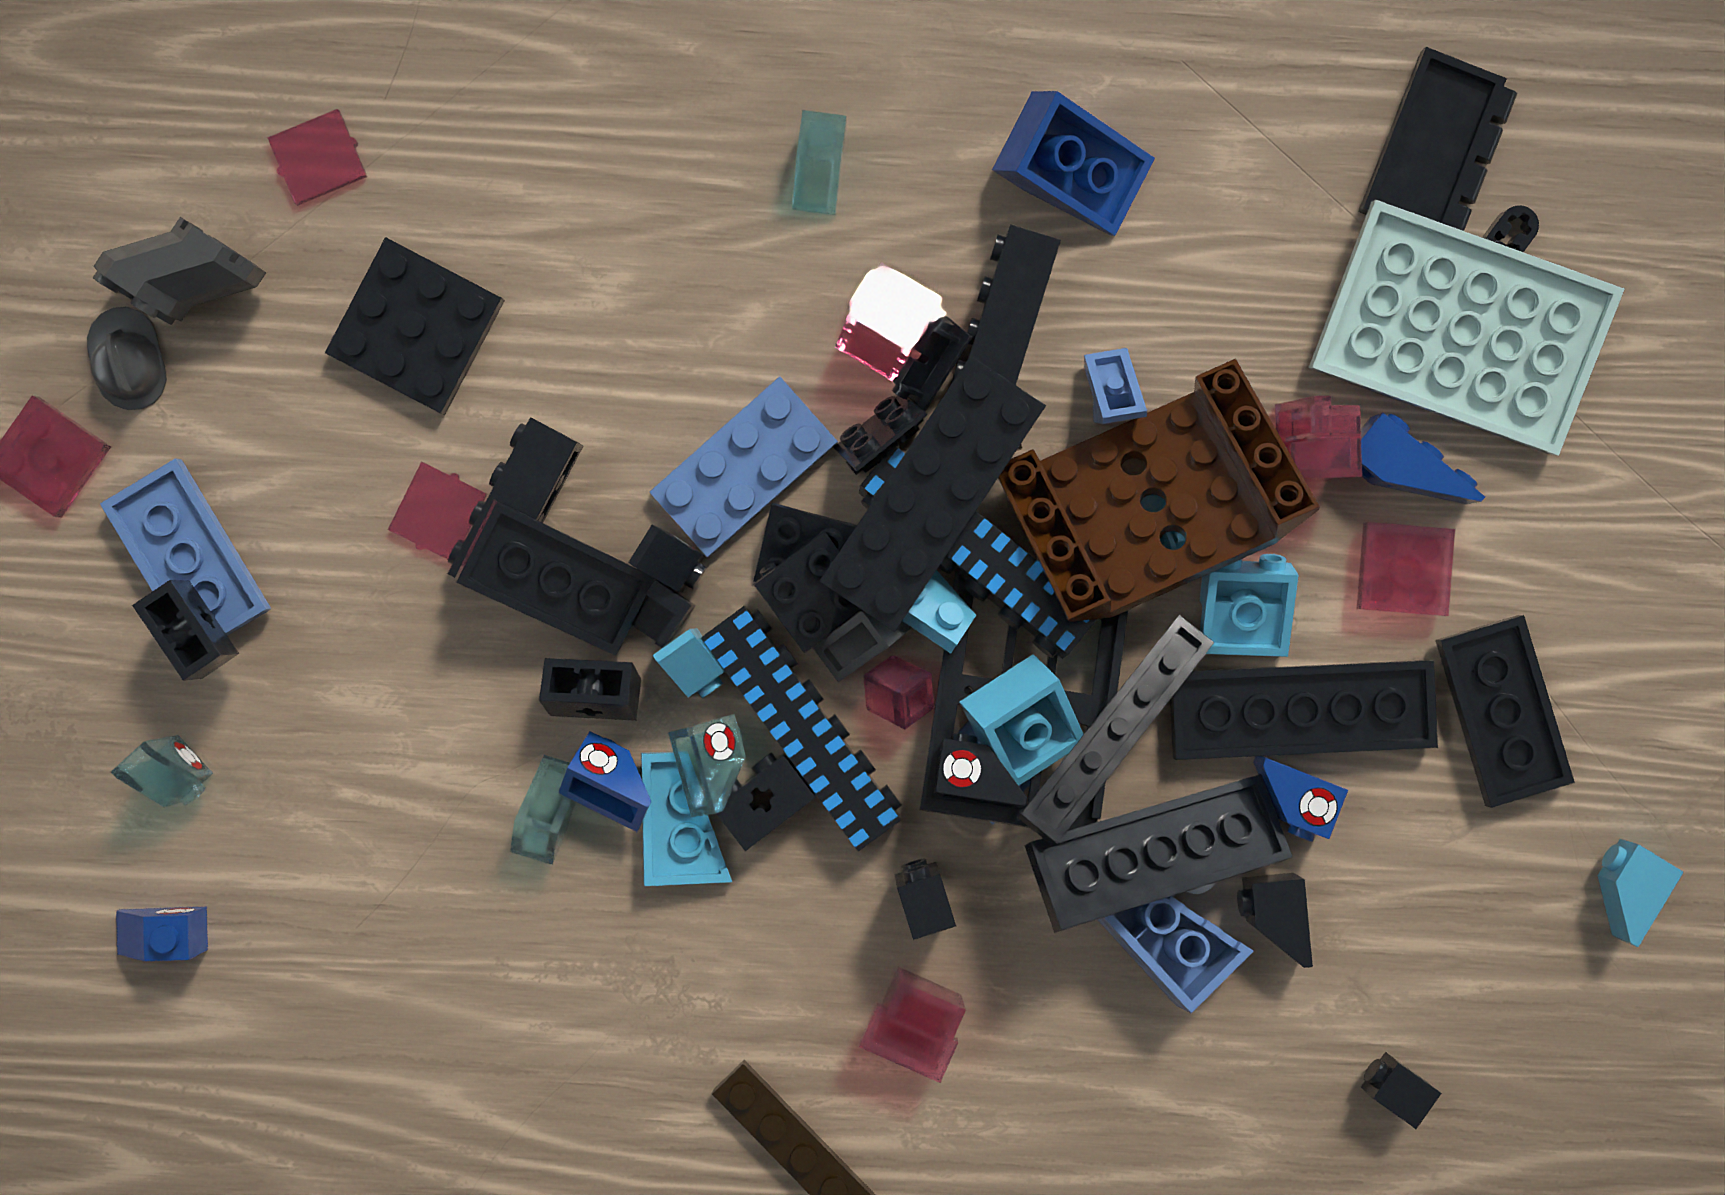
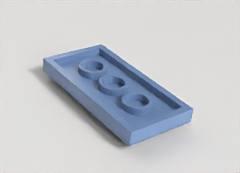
[650,376,838,558]
[100,458,271,636]

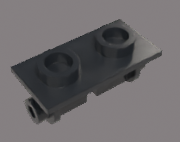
[892,315,972,411]

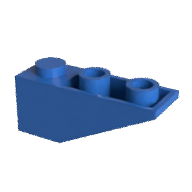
[1338,413,1485,504]

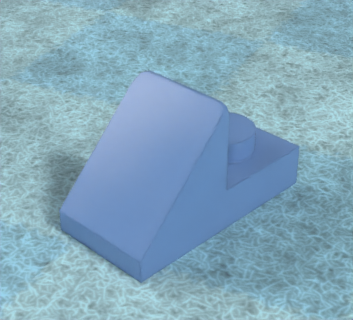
[1084,348,1147,424]

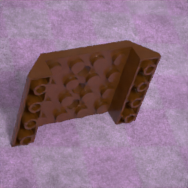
[998,358,1320,622]

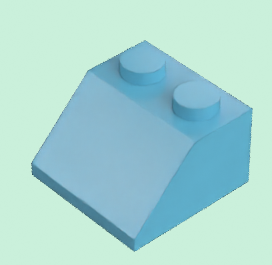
[960,654,1084,786]

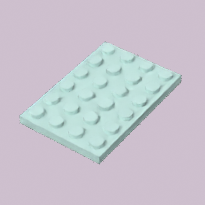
[1309,200,1625,456]

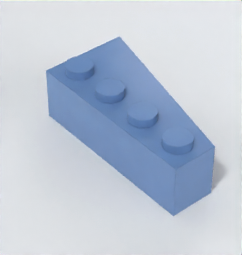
[1098,896,1254,1013]

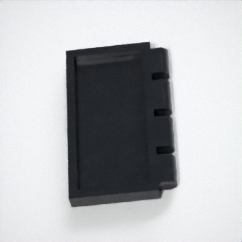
[1359,47,1517,231]

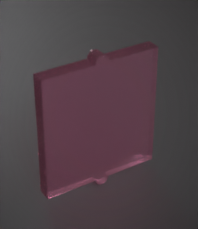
[267,109,368,206]
[388,461,487,559]

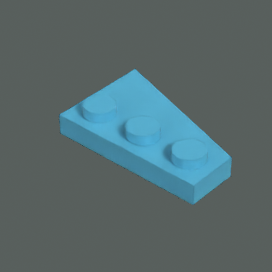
[903,570,976,653]
[641,751,732,886]

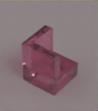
[863,656,934,730]

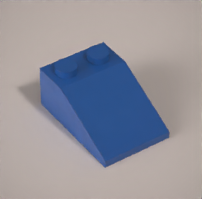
[992,91,1155,236]

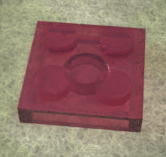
[0,395,111,518]
[1357,522,1455,616]

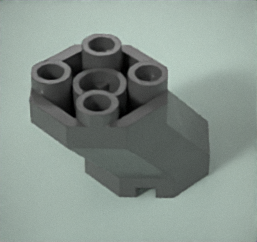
[93,217,267,325]

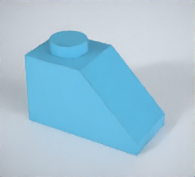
[653,628,726,698]
[1597,839,1684,947]

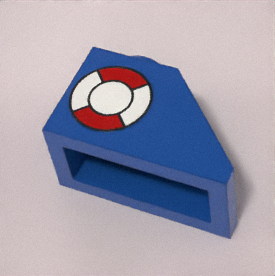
[558,731,651,832]
[1253,756,1348,842]
[116,906,208,961]

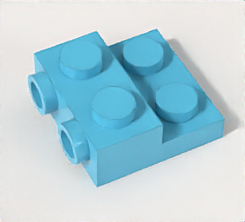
[1199,554,1299,657]

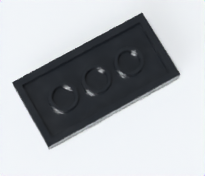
[454,499,655,656]
[1435,615,1575,808]

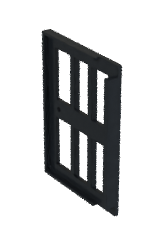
[919,572,1128,831]

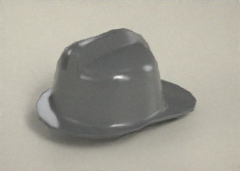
[87,307,167,410]

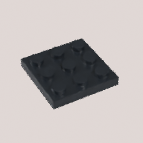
[325,237,505,415]

